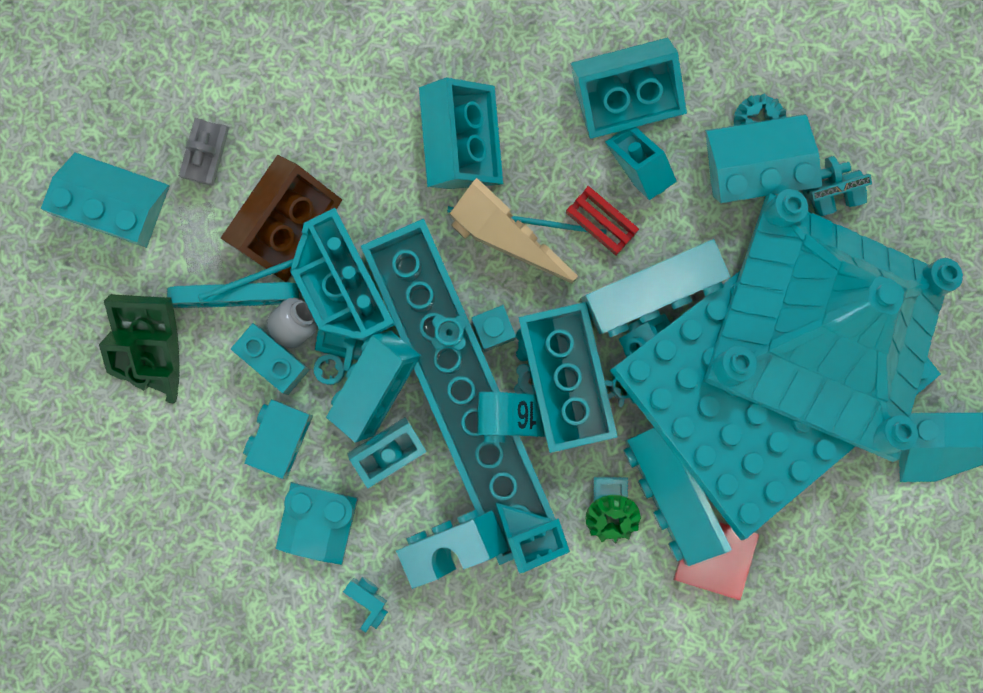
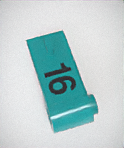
[478,392,546,443]

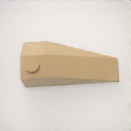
[450,178,578,283]

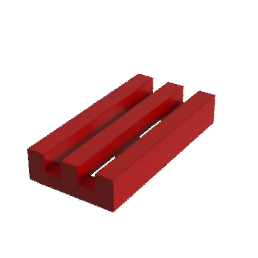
[566,186,639,256]

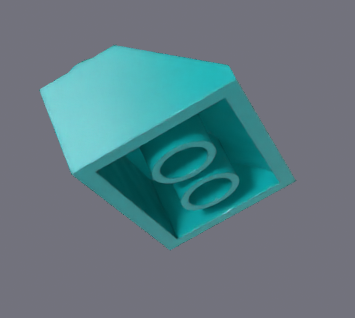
[570,37,687,139]
[419,77,503,189]
[705,114,822,203]
[41,152,170,248]

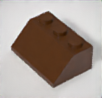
[220,155,343,282]

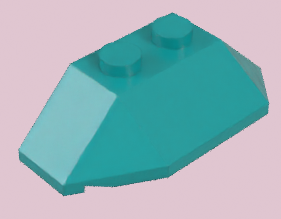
[290,208,395,341]

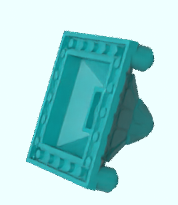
[703,189,963,462]

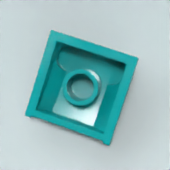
[276,482,358,565]

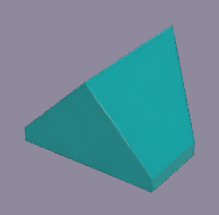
[496,503,570,574]

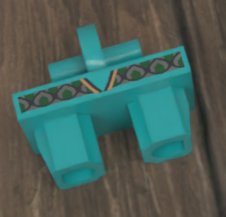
[802,156,872,216]

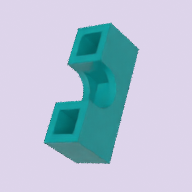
[396,509,509,589]

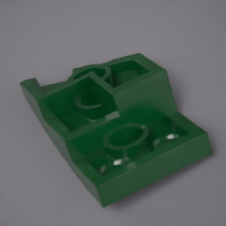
[99,294,180,404]

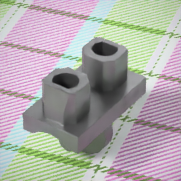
[178,118,229,186]

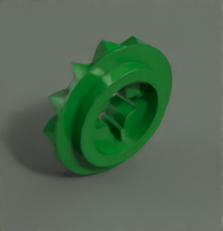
[585,495,641,544]

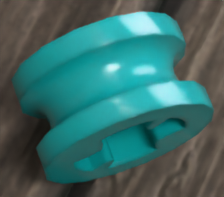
[314,354,346,385]

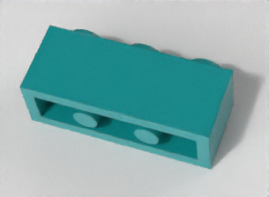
[326,331,421,443]

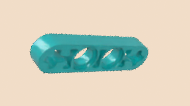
[167,282,299,308]

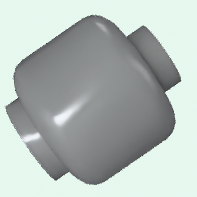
[267,298,318,348]

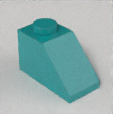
[605,127,677,200]

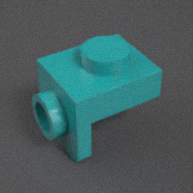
[315,328,365,371]
[343,577,388,633]

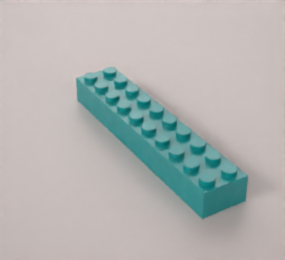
[361,218,556,565]

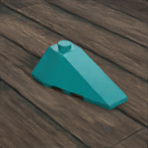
[899,412,983,482]

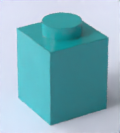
[471,305,516,352]

